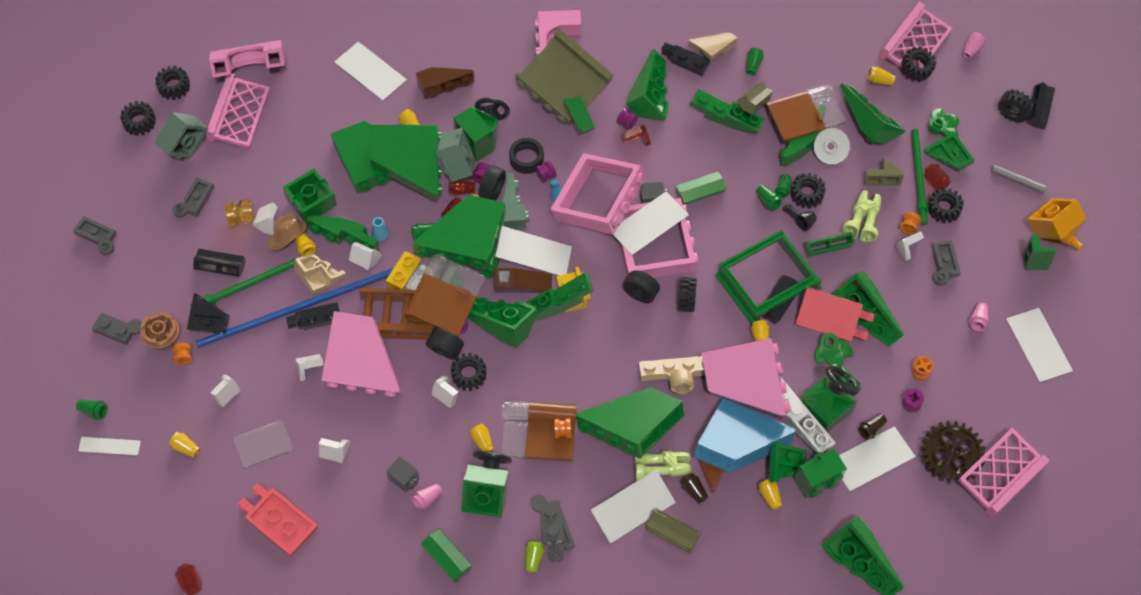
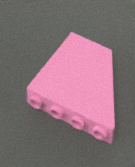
[321,311,402,397]
[702,338,791,419]

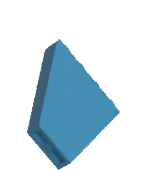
[694,398,796,473]

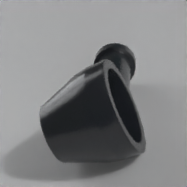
[783,203,817,231]

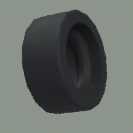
[509,138,544,174]
[478,165,506,201]

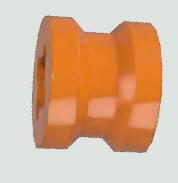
[899,212,921,235]
[172,343,193,366]
[911,356,934,381]
[554,418,571,439]

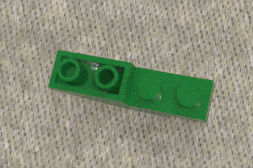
[690,88,765,133]
[780,105,826,167]
[306,216,380,251]
[525,273,593,321]

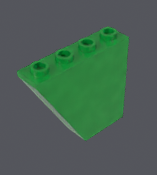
[330,120,394,194]
[370,124,442,201]
[413,195,506,270]
[576,387,684,459]

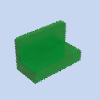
[564,95,595,136]
[1023,235,1056,271]

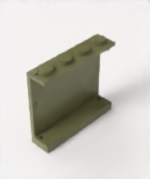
[515,28,613,126]

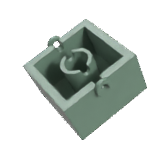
[154,112,209,159]
[436,128,476,182]

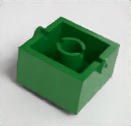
[283,168,337,224]
[793,448,847,499]

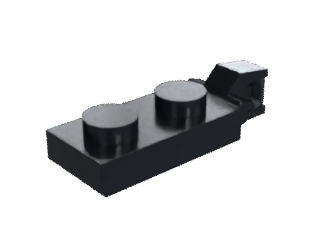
[661,43,711,76]
[286,302,340,331]

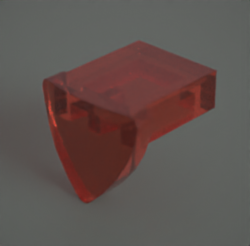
[620,124,651,146]

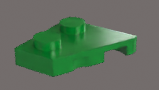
[924,132,974,171]
[769,443,806,483]

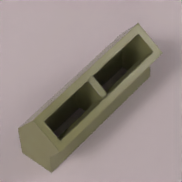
[737,82,773,115]
[645,508,701,554]

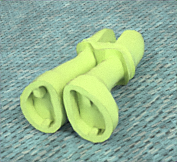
[843,190,881,242]
[634,450,692,481]

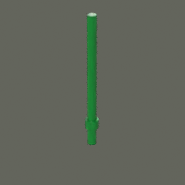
[911,129,929,225]
[190,258,296,306]

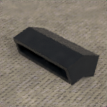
[1026,82,1055,130]
[193,248,246,277]
[761,275,799,324]

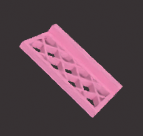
[879,1,952,70]
[207,73,270,149]
[958,428,1050,518]

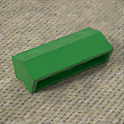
[675,172,727,205]
[803,231,855,258]
[421,529,472,582]

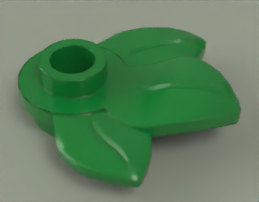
[928,108,960,136]
[814,333,853,368]

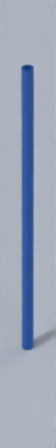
[195,267,394,348]

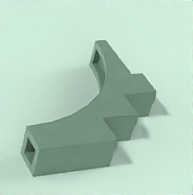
[438,173,530,269]

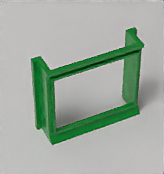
[715,230,823,325]

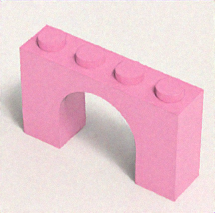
[535,10,581,56]
[209,40,285,78]

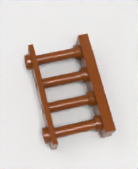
[359,287,433,340]

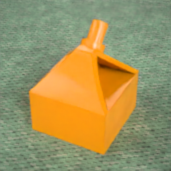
[1027,198,1087,251]

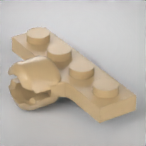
[639,356,705,395]

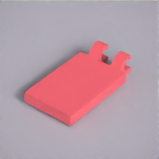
[796,287,875,342]
[238,483,318,557]

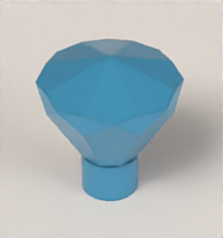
[550,180,563,201]

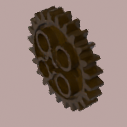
[920,420,986,484]

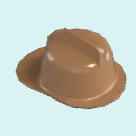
[267,213,307,251]

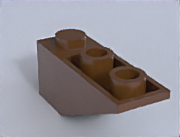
[416,67,475,99]
[494,268,552,293]

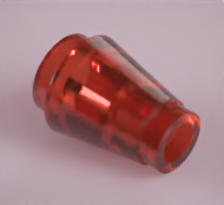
[448,179,476,196]

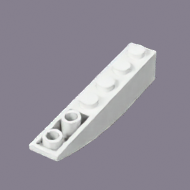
[781,378,836,455]

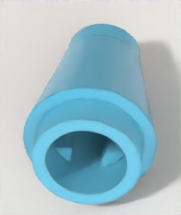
[371,217,390,242]

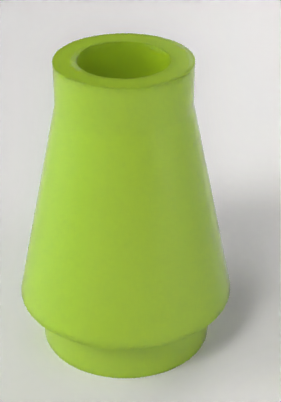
[525,541,545,573]

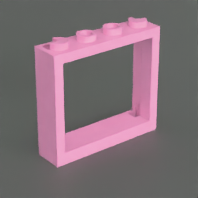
[550,153,645,235]
[619,198,698,278]

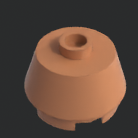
[140,312,179,350]

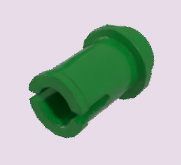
[775,174,792,198]

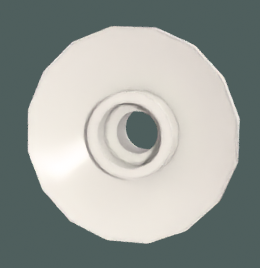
[814,128,850,164]

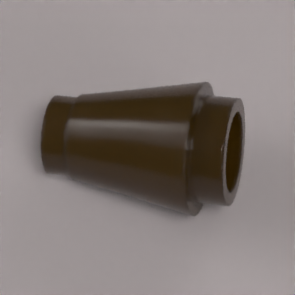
[858,413,887,440]
[680,473,708,504]

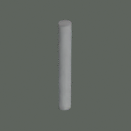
[991,165,1046,193]

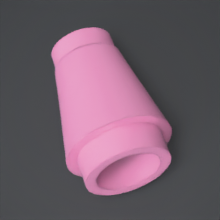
[962,32,986,59]
[969,303,989,332]
[411,483,443,510]

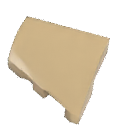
[688,33,738,60]
[294,253,346,295]

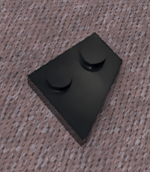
[187,293,229,334]

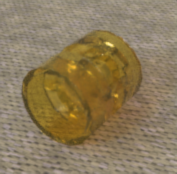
[224,198,255,228]

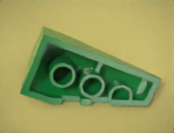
[626,49,669,120]
[840,83,906,145]
[831,271,904,346]
[467,297,538,347]
[821,515,905,595]

